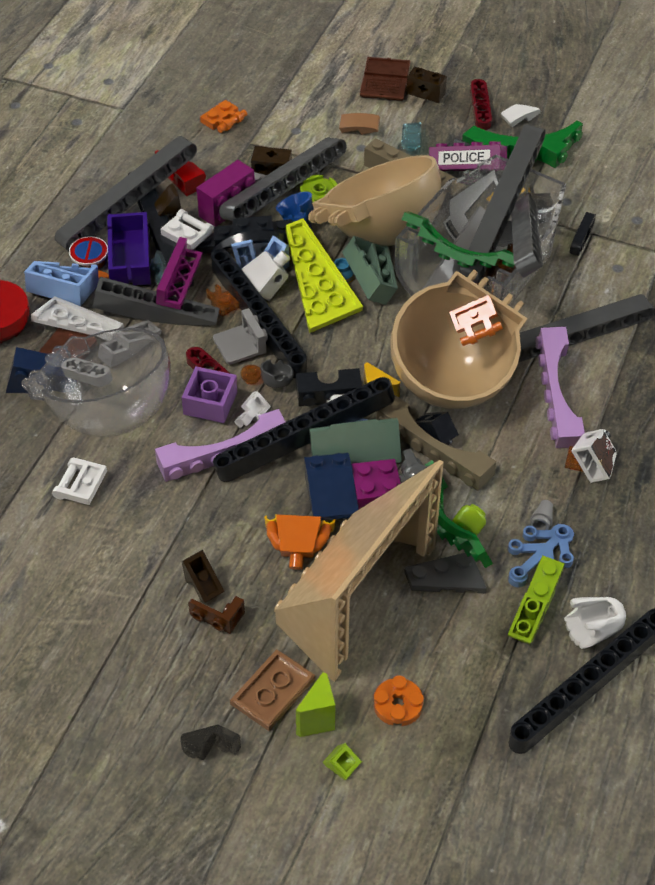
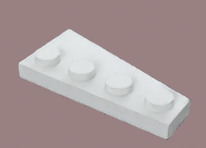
[31,296,124,339]

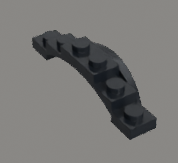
[196,215,313,253]

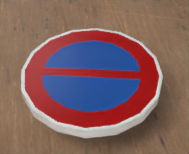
[69,236,108,266]

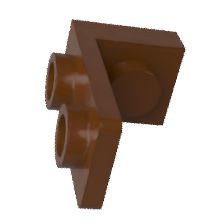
[188,596,245,634]

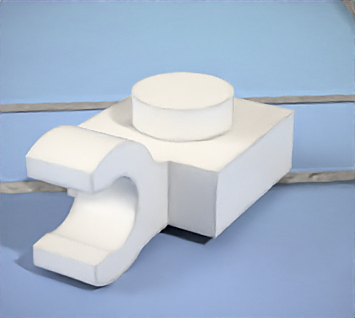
[234,391,271,428]

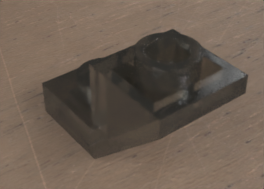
[180,724,241,761]

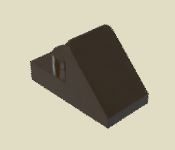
[154,183,184,223]
[181,550,225,603]

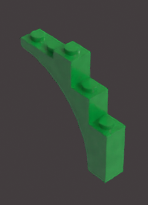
[462,121,583,168]

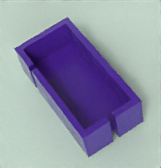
[107,212,151,285]

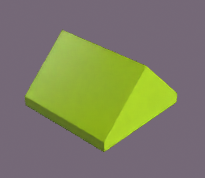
[296,672,336,737]

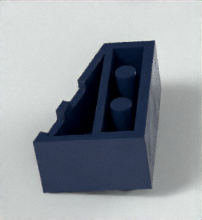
[6,347,77,393]

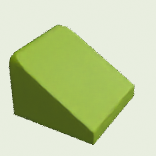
[322,743,362,780]

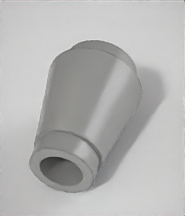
[530,500,553,530]

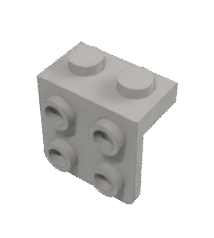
[213,308,268,365]

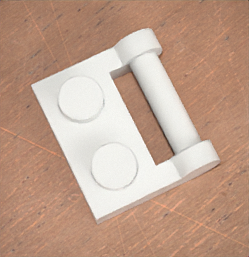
[161,209,214,250]
[52,458,107,505]

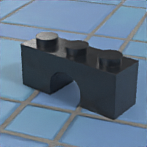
[296,368,362,407]

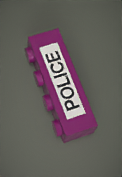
[429,141,507,172]

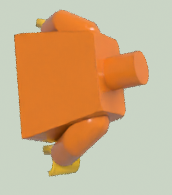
[264,514,335,570]

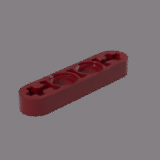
[470,79,492,130]

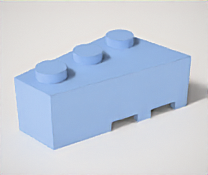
[24,261,99,306]

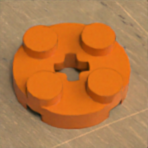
[373,675,424,726]

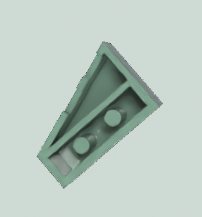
[342,236,398,305]

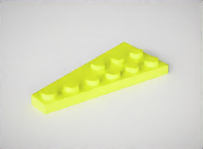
[286,218,363,333]

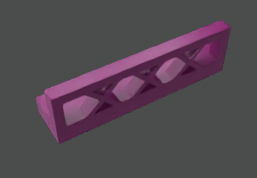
[156,237,202,310]

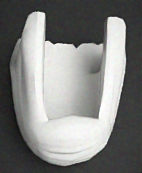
[564,597,626,649]

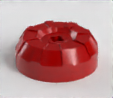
[0,280,30,344]

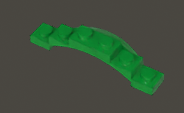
[401,211,515,268]
[425,460,493,568]

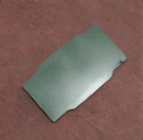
[309,418,402,464]

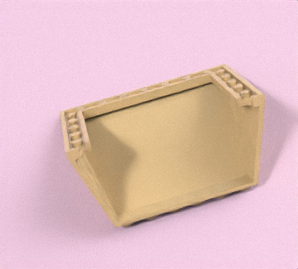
[274,460,444,682]

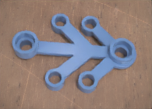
[508,524,574,588]

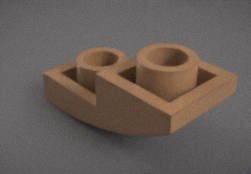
[339,113,380,135]

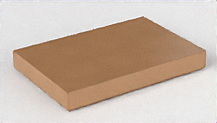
[230,649,315,731]

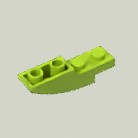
[508,555,565,645]

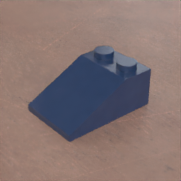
[304,453,359,521]

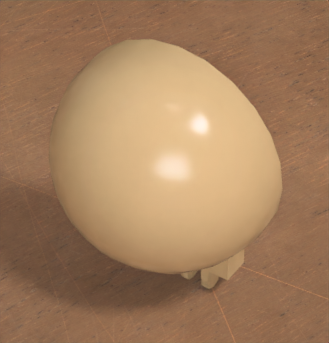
[308,155,441,246]
[390,270,528,409]

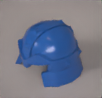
[276,191,314,224]

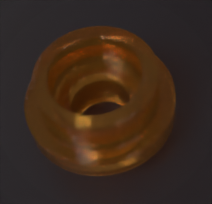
[241,365,261,384]

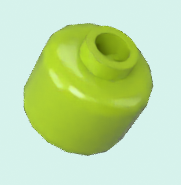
[452,504,486,536]

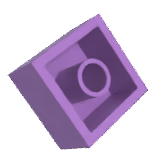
[182,366,238,423]

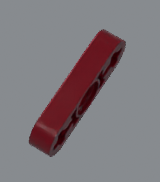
[186,347,230,374]

